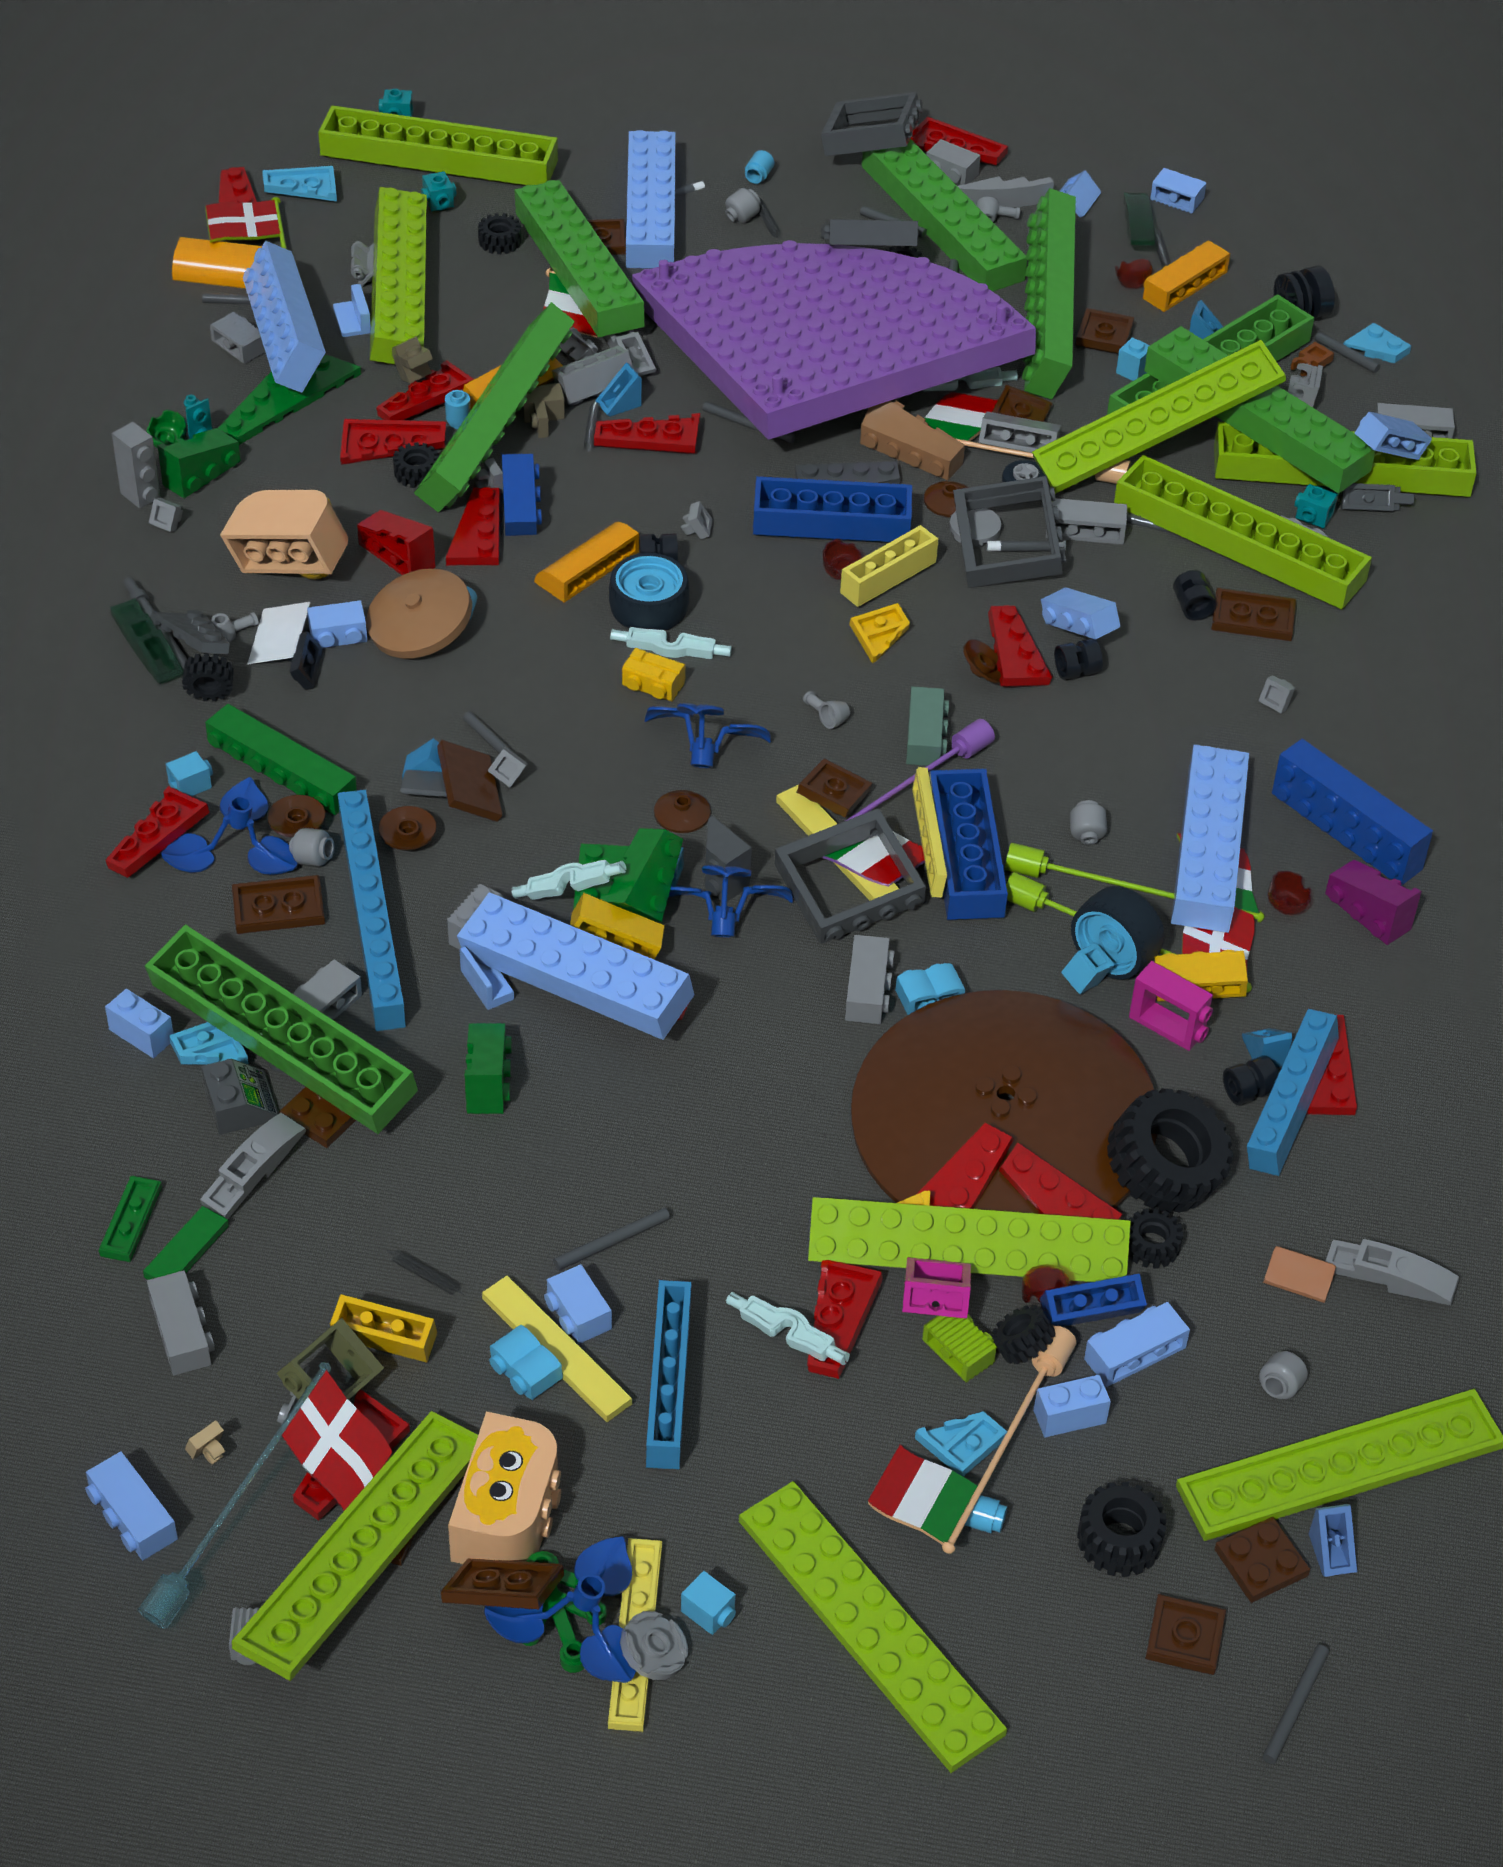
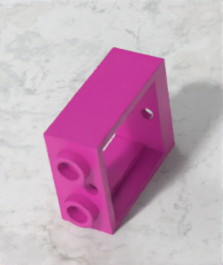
[1129,961,1213,1051]
[902,1257,971,1319]

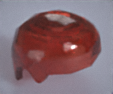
[1114,258,1153,288]
[822,539,862,580]
[1267,871,1311,915]
[1022,1264,1071,1303]

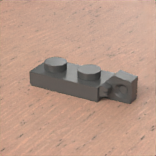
[1341,483,1414,512]

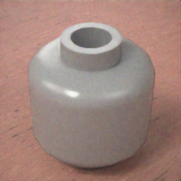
[725,188,761,224]
[1070,800,1107,845]
[289,828,334,867]
[1259,1351,1308,1400]

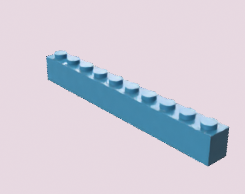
[338,790,406,1031]

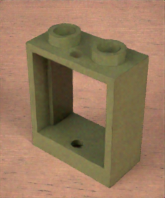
[276,1318,384,1405]

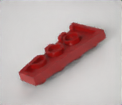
[910,116,1008,165]
[219,167,257,203]
[376,360,474,420]
[594,413,700,453]
[340,419,447,465]
[446,487,500,566]
[988,605,1052,686]
[105,786,210,878]
[1306,1014,1357,1115]
[917,1123,1014,1209]
[999,1143,1122,1220]
[807,1260,883,1379]
[293,1389,410,1521]

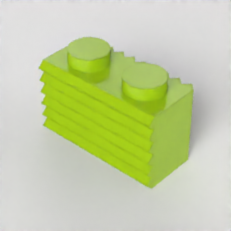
[922,1314,997,1382]

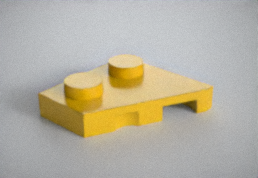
[849,603,910,663]

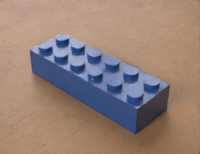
[753,476,912,542]
[1272,739,1433,886]
[929,769,1008,920]

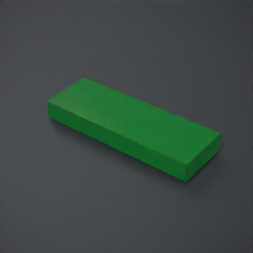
[99,1176,162,1262]
[143,1206,229,1280]

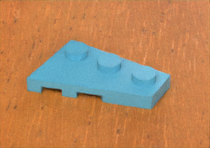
[262,166,337,201]

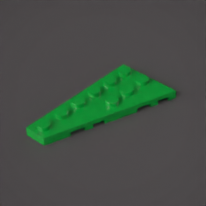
[218,354,361,445]

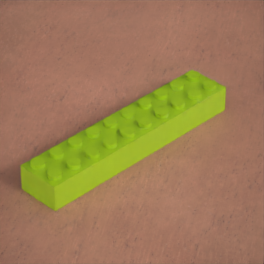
[318,105,558,185]
[370,187,427,364]
[1214,422,1476,497]
[1114,455,1372,609]

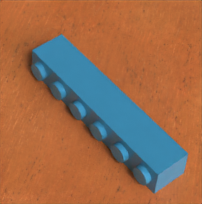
[1247,1009,1339,1176]
[646,1280,691,1469]

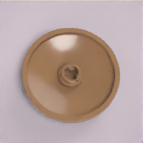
[366,569,472,659]

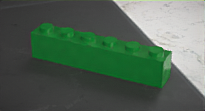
[205,704,357,815]

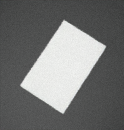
[248,602,310,664]

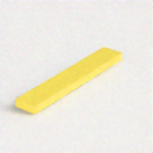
[912,767,947,898]
[776,785,899,901]
[482,1276,632,1422]
[608,1538,662,1732]

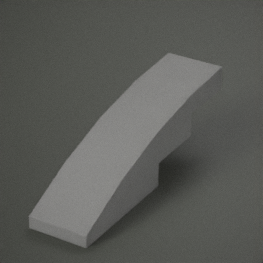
[958,176,1054,208]
[604,330,656,376]

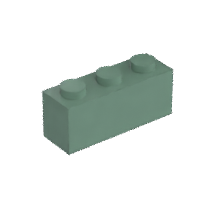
[906,686,949,767]

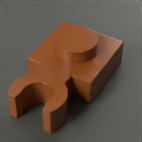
[1291,342,1334,376]

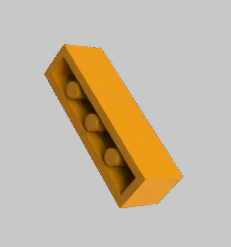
[1143,240,1230,312]

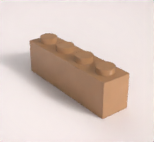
[860,400,965,480]

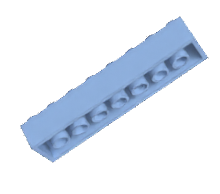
[626,130,675,268]
[243,241,326,393]
[1171,745,1249,933]
[457,892,695,1040]

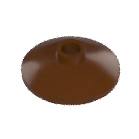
[924,481,969,517]
[963,640,1001,684]
[654,790,711,833]
[268,795,325,838]
[379,806,436,850]

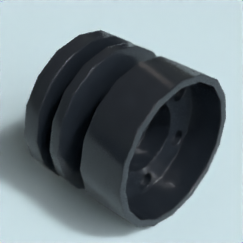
[1273,265,1335,319]

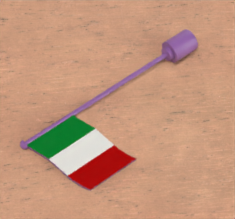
[821,719,995,887]

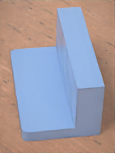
[1060,170,1101,218]
[333,284,371,337]
[460,946,514,1010]

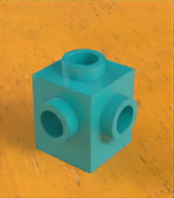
[379,89,413,117]
[421,171,457,211]
[1294,484,1338,528]

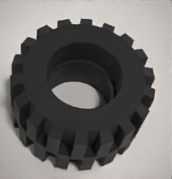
[1077,1482,1167,1577]

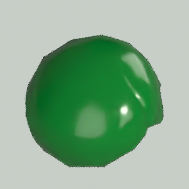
[146,410,187,449]

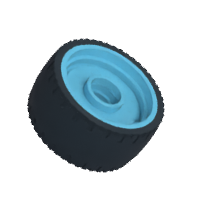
[609,553,689,630]
[1071,886,1165,980]

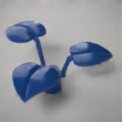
[645,703,771,768]
[161,777,297,875]
[668,865,793,938]
[484,1536,636,1683]

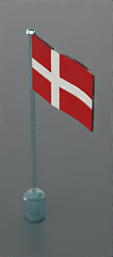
[138,1362,392,1629]

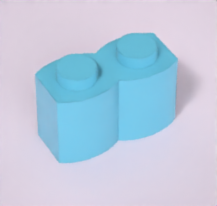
[895,963,965,1015]
[489,1325,563,1400]

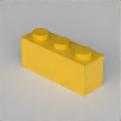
[570,893,664,959]
[1154,950,1248,1002]
[330,1294,437,1363]

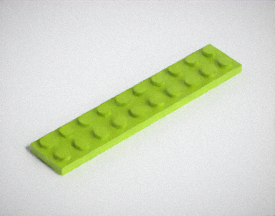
[1032,340,1286,494]
[808,1197,1131,1282]
[1176,1389,1503,1541]
[232,1411,478,1682]
[739,1481,1007,1773]

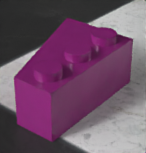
[1325,860,1422,945]

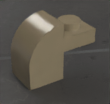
[392,336,433,384]
[524,383,565,438]

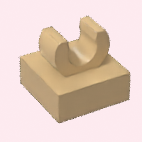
[185,1420,225,1465]

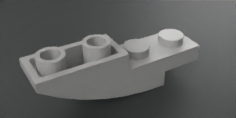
[200,1113,306,1219]
[1325,1239,1459,1306]

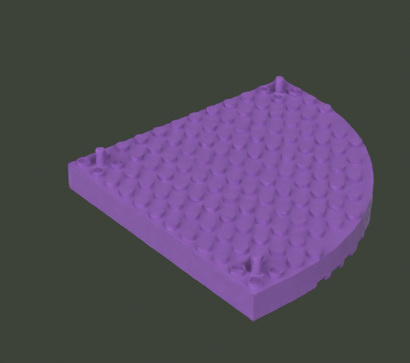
[632,240,1036,440]

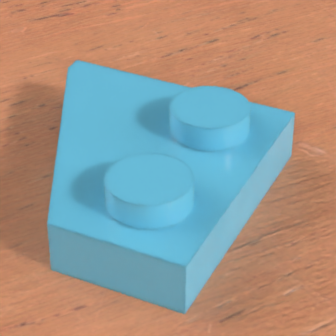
[1343,323,1412,363]
[169,1022,249,1065]
[915,1412,1007,1477]

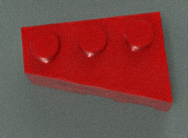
[357,510,435,575]

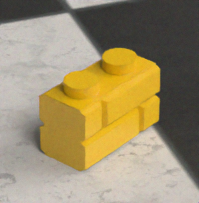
[622,648,686,702]

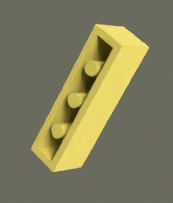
[840,525,938,607]

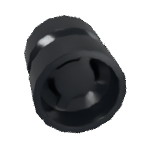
[639,533,678,561]
[1173,570,1217,621]
[1054,638,1103,680]
[1223,1055,1279,1106]

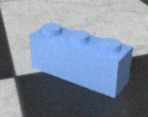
[1355,412,1432,460]
[1041,587,1120,640]
[1084,1302,1190,1387]
[85,1451,178,1561]

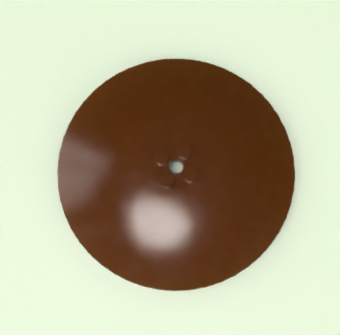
[851,990,1157,1214]

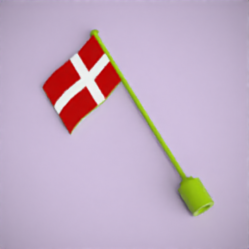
[205,197,287,249]
[1006,872,1255,993]

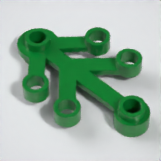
[522,1551,607,1673]

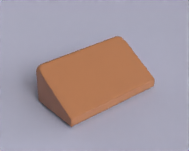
[1263,1246,1336,1303]

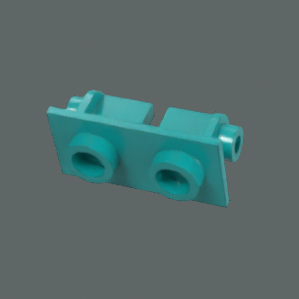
[184,395,212,439]

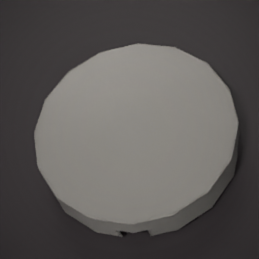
[949,508,1001,547]
[620,1611,689,1680]

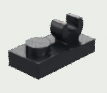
[288,631,323,690]

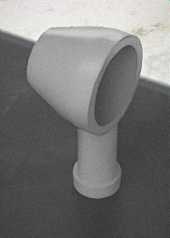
[976,197,1020,222]
[211,612,259,643]
[803,691,850,729]

